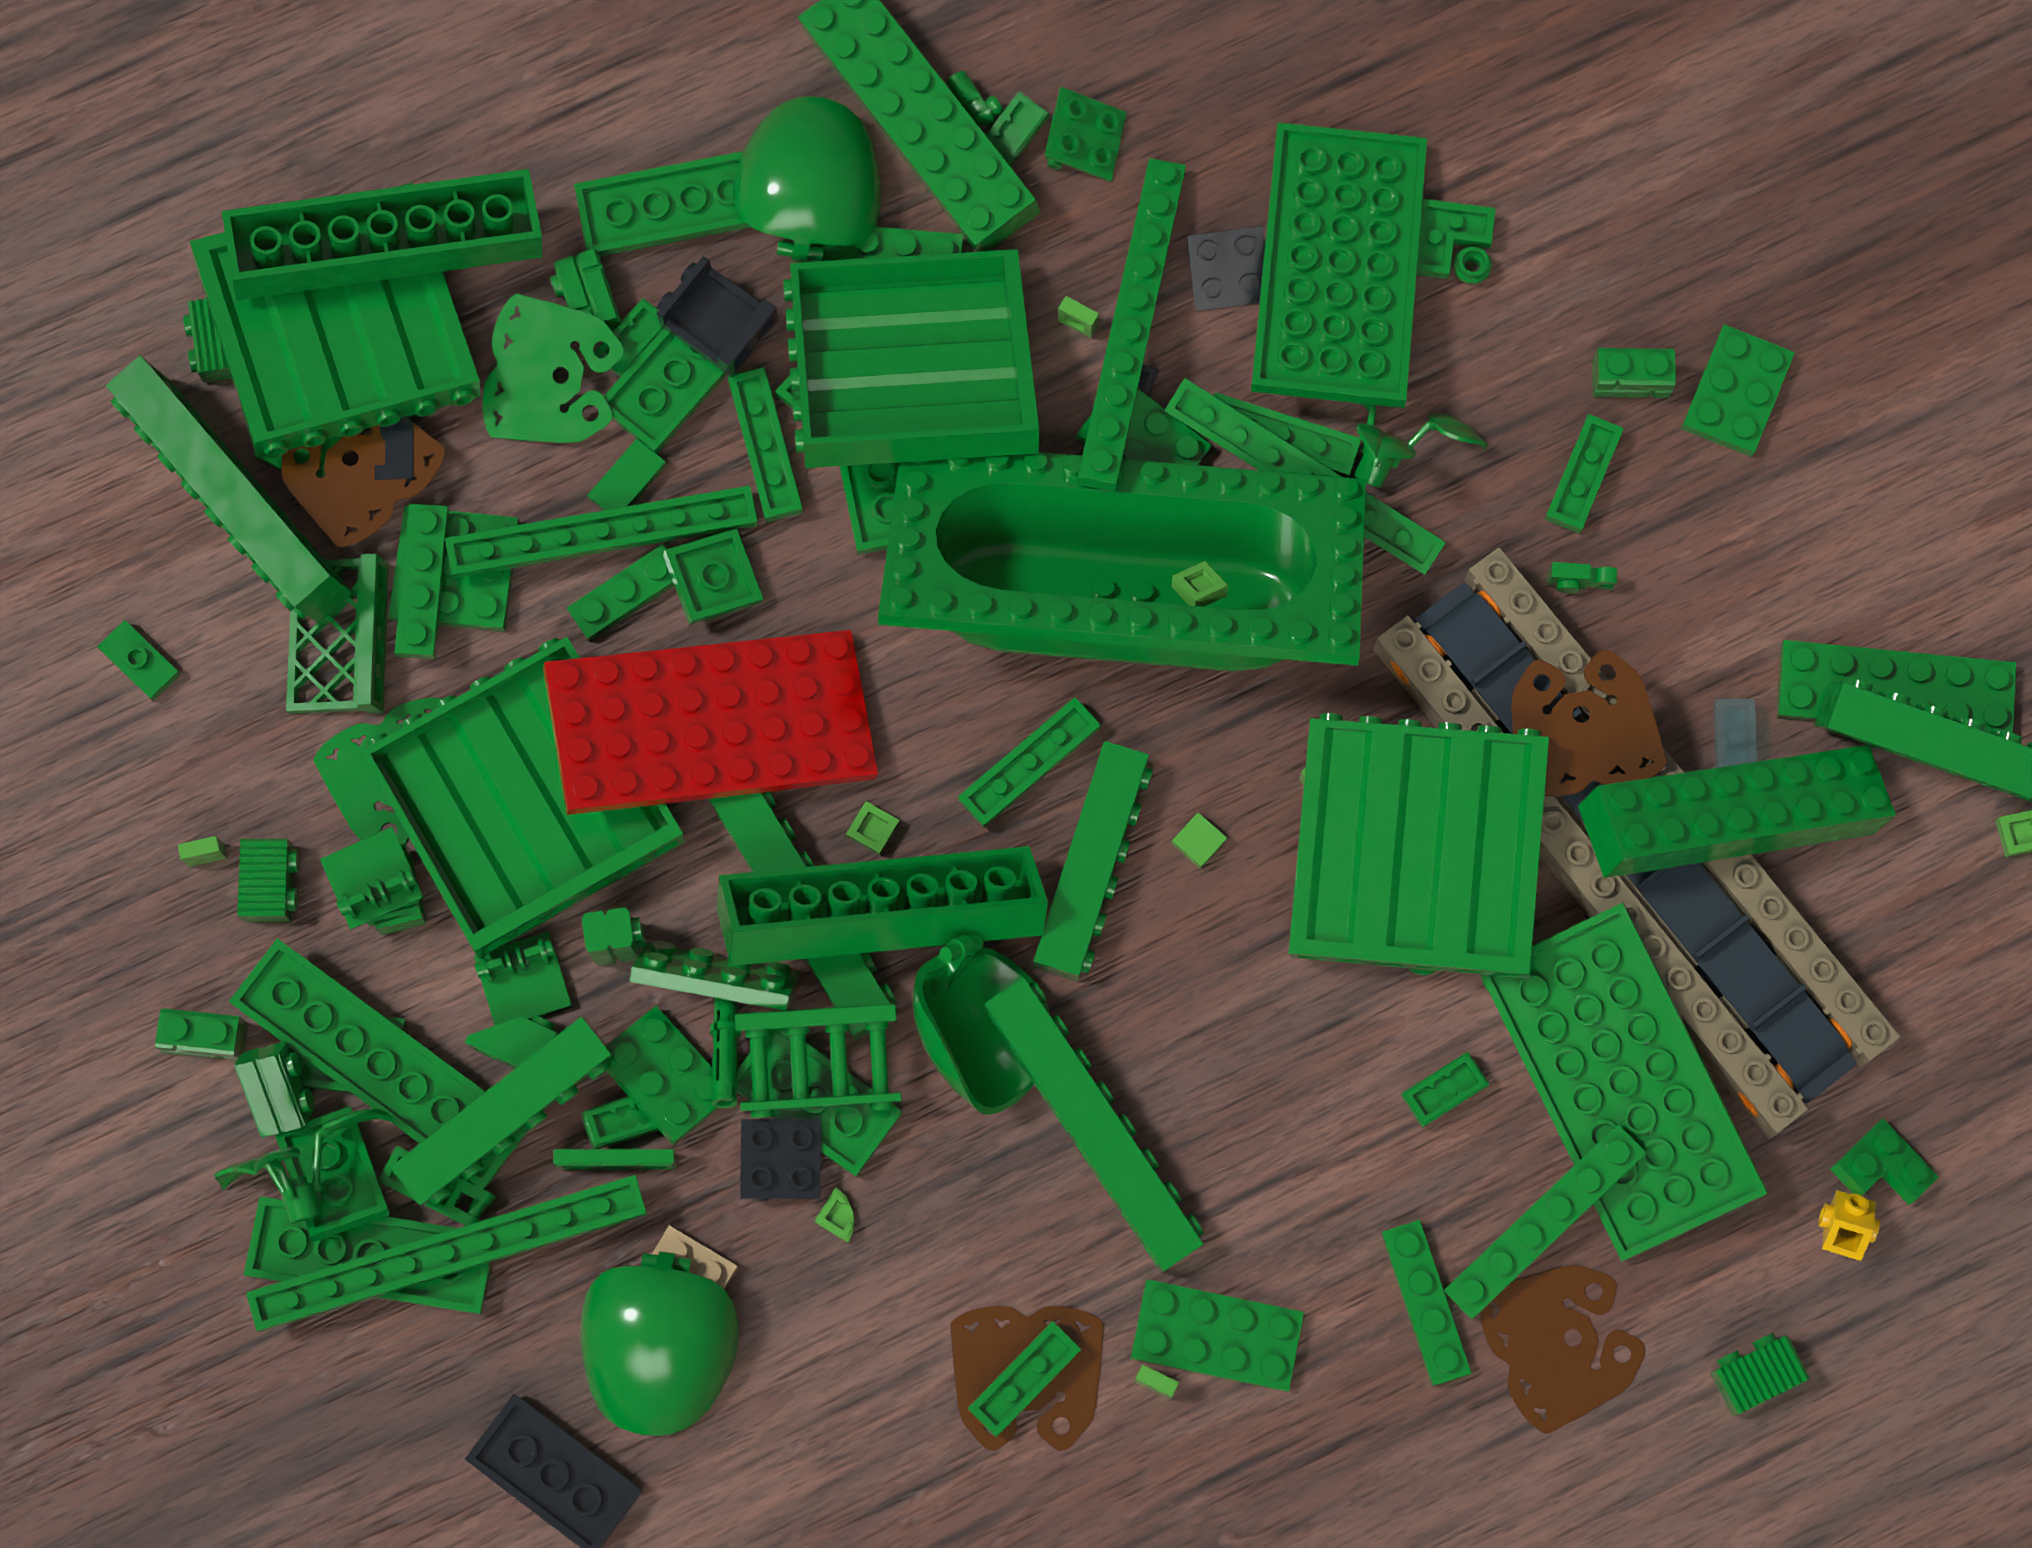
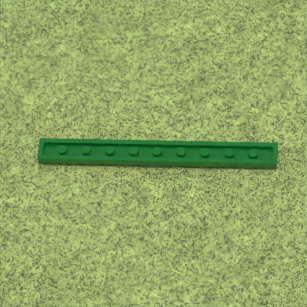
[1077,158,1186,492]
[246,1175,648,1332]

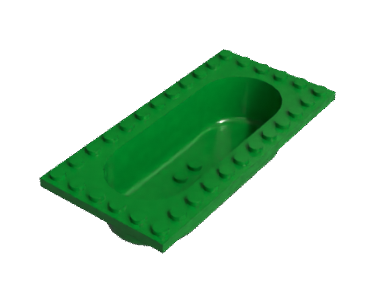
[878,452,1366,672]

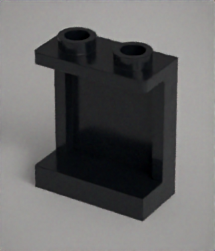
[657,256,778,378]

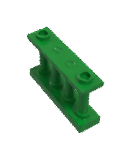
[735,1003,902,1118]

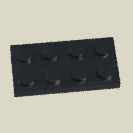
[464,1393,644,1548]

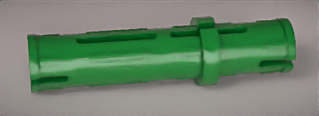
[710,997,741,1108]

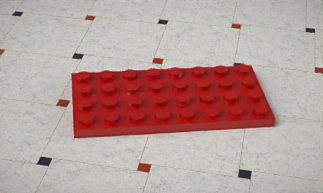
[543,630,878,815]

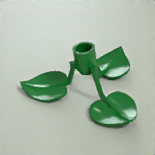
[1355,403,1488,487]
[214,1109,392,1224]

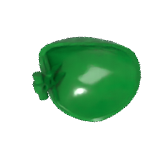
[733,96,882,263]
[912,935,1049,1115]
[580,1251,739,1436]

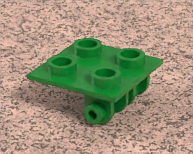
[1044,87,1127,182]
[320,827,424,930]
[473,932,572,1026]

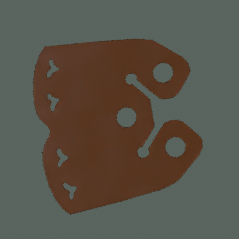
[282,422,445,547]
[1511,650,1667,796]
[1480,1265,1645,1434]
[950,1306,1104,1451]

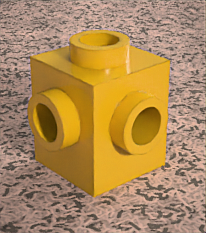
[1818,1190,1880,1261]

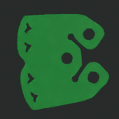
[482,293,624,443]
[313,697,443,844]

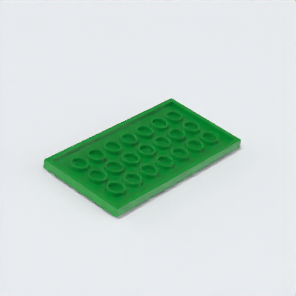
[1251,122,1427,408]
[1481,902,1769,1262]

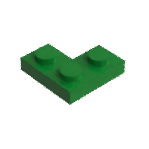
[1416,199,1496,279]
[1830,1118,1939,1205]

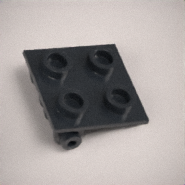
[1186,226,1265,311]
[740,1119,821,1202]

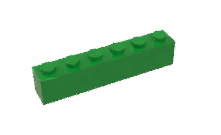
[1033,741,1154,982]
[390,1016,615,1206]

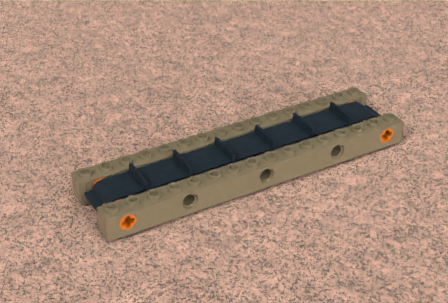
[1373,547,1900,1140]

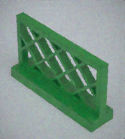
[286,554,389,714]

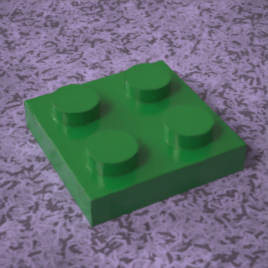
[663,529,763,625]

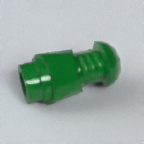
[946,71,1003,126]

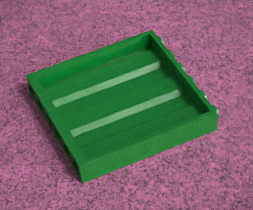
[190,182,480,458]
[783,249,1039,468]
[360,637,685,959]
[1289,713,1549,979]

